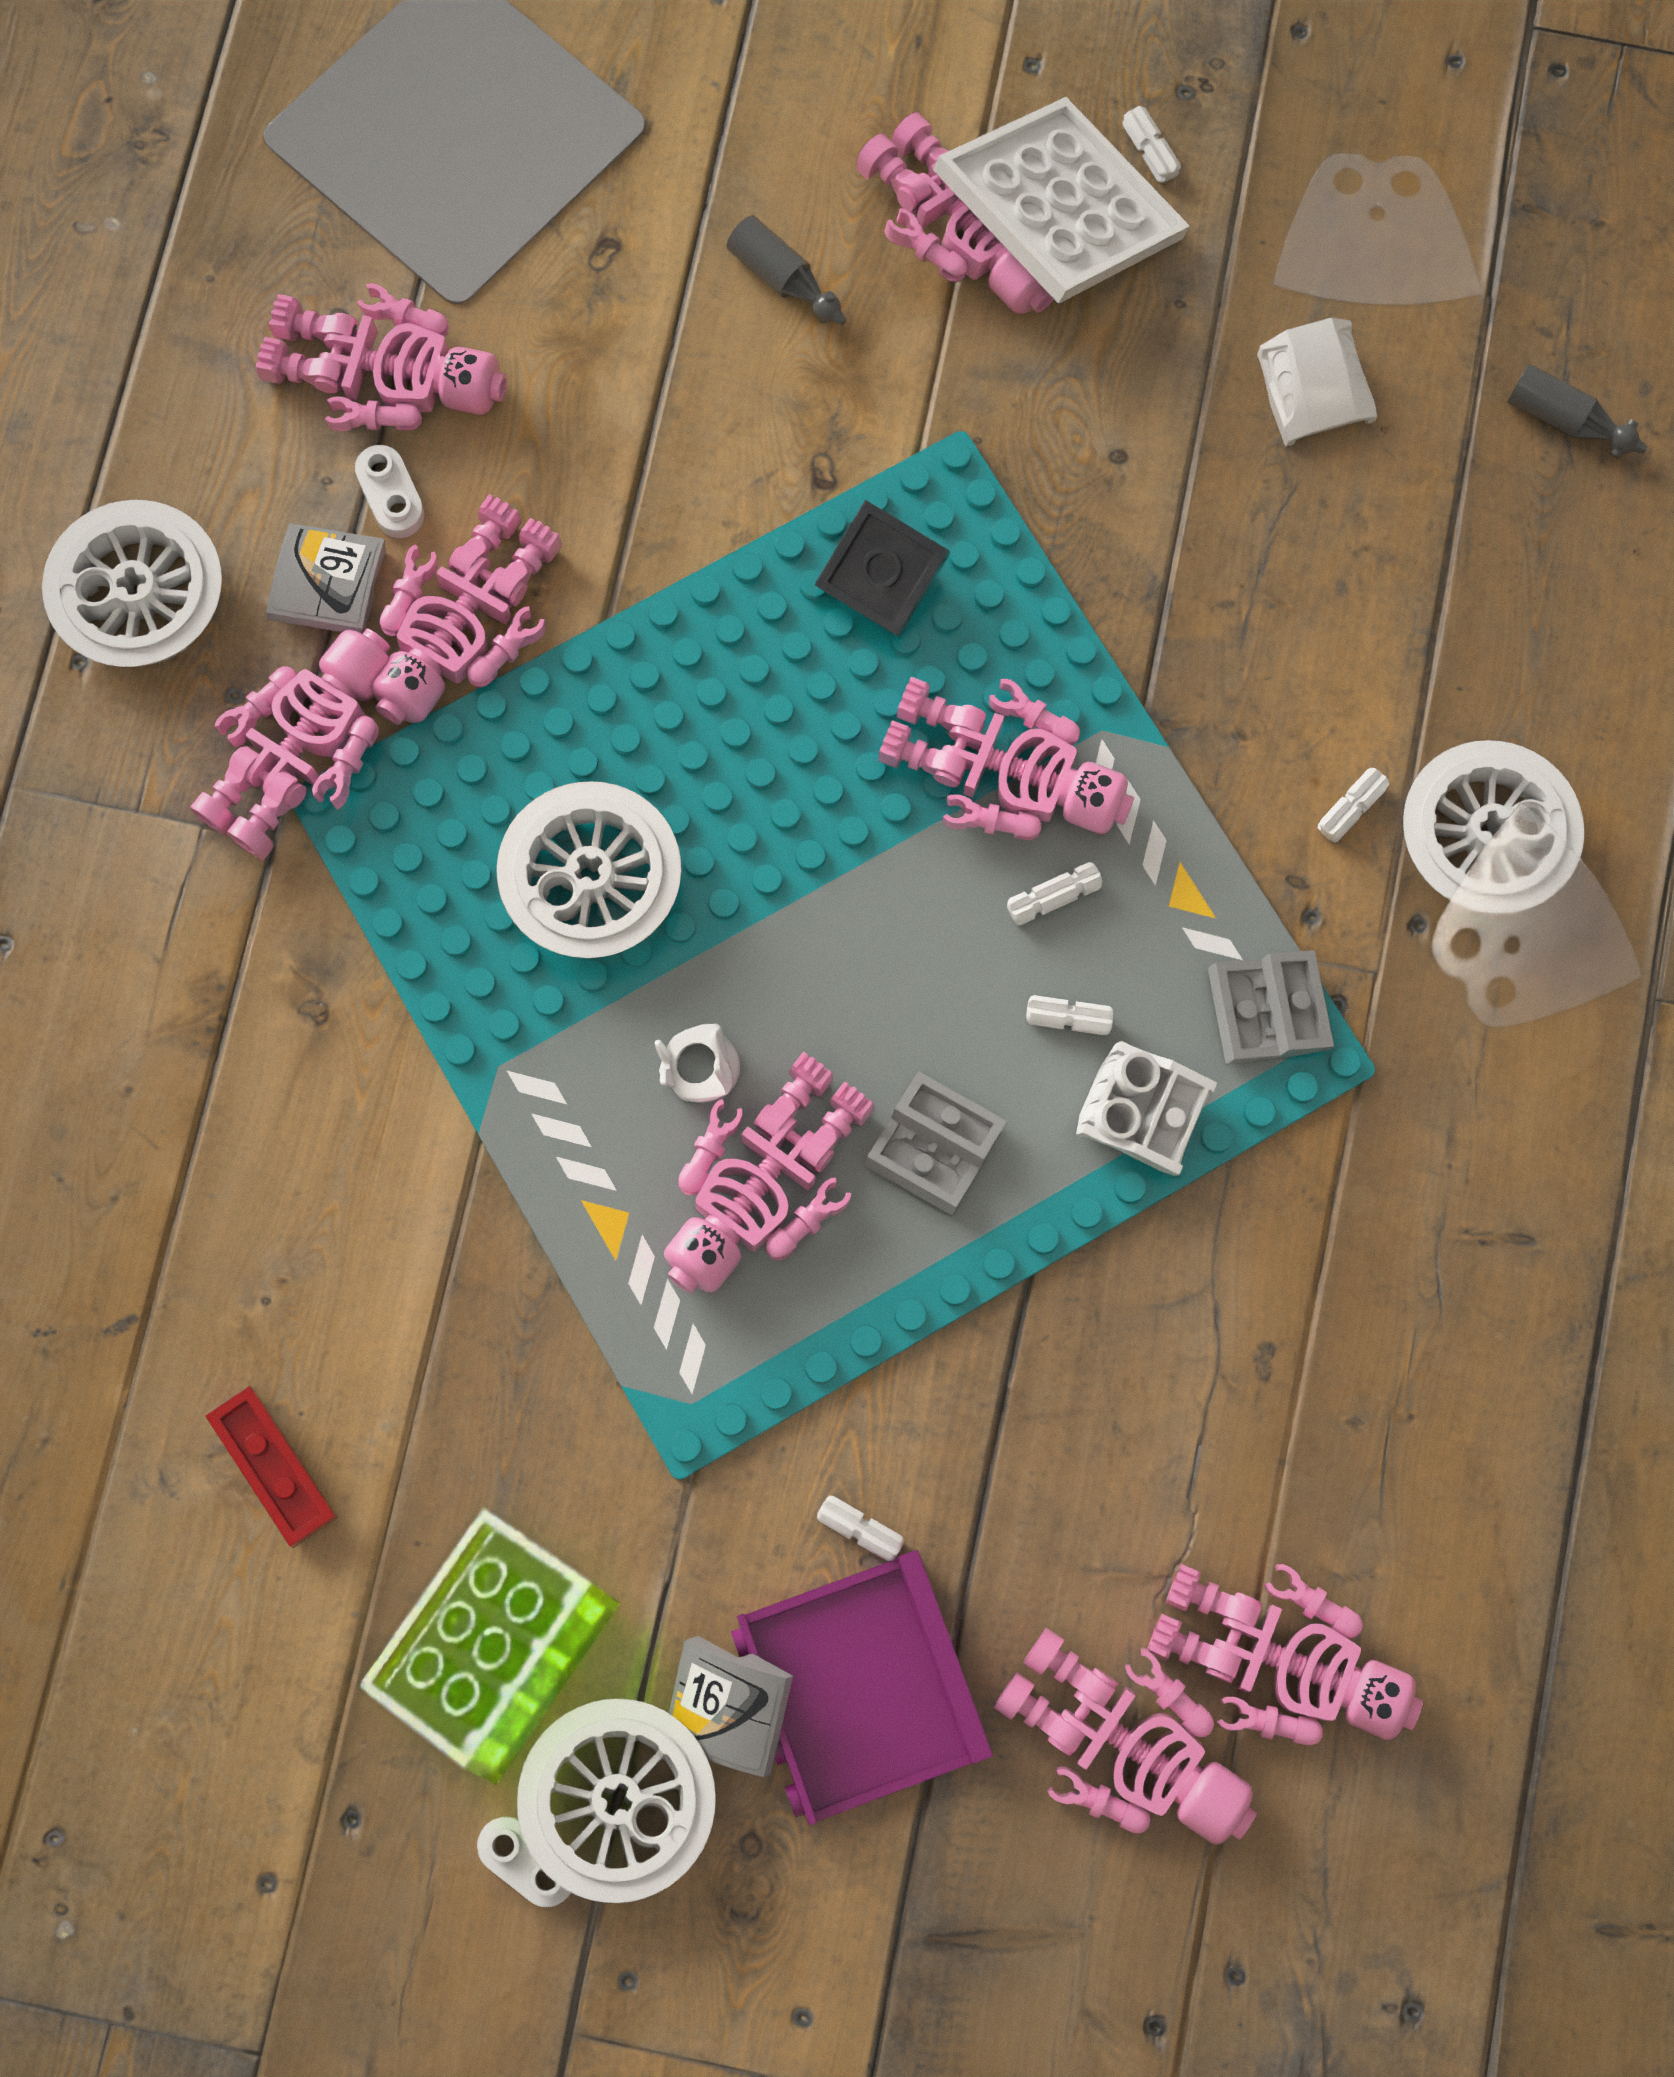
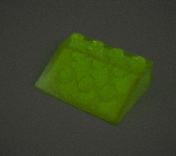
[359,1508,620,1785]

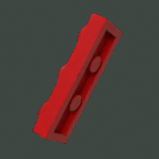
[205,1386,338,1548]

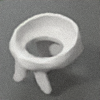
[655,1024,740,1103]

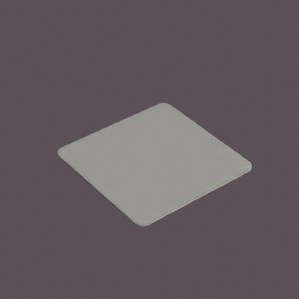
[264,0,645,304]

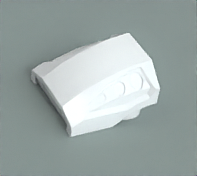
[1257,317,1377,447]
[1076,1041,1217,1176]

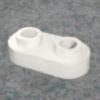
[355,445,424,538]
[477,1817,571,1907]

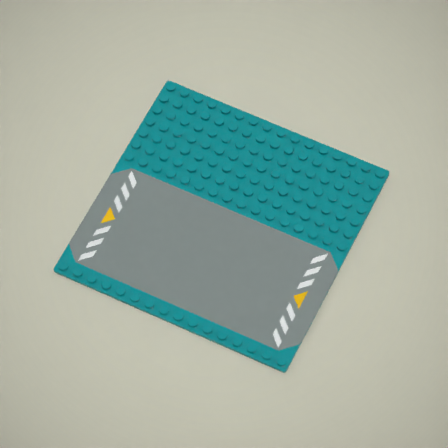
[293,431,1375,1480]

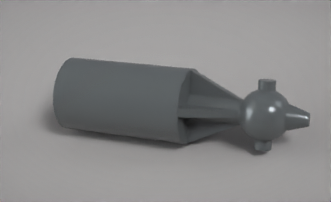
[726,215,846,325]
[1507,363,1647,458]

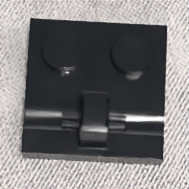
[814,500,951,637]

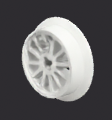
[42,500,222,667]
[1403,740,1584,914]
[497,781,681,958]
[517,1699,716,1903]

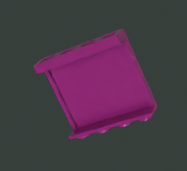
[731,1549,993,1825]

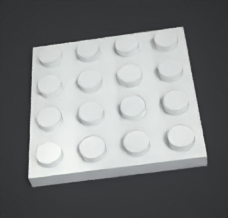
[933,97,1190,304]

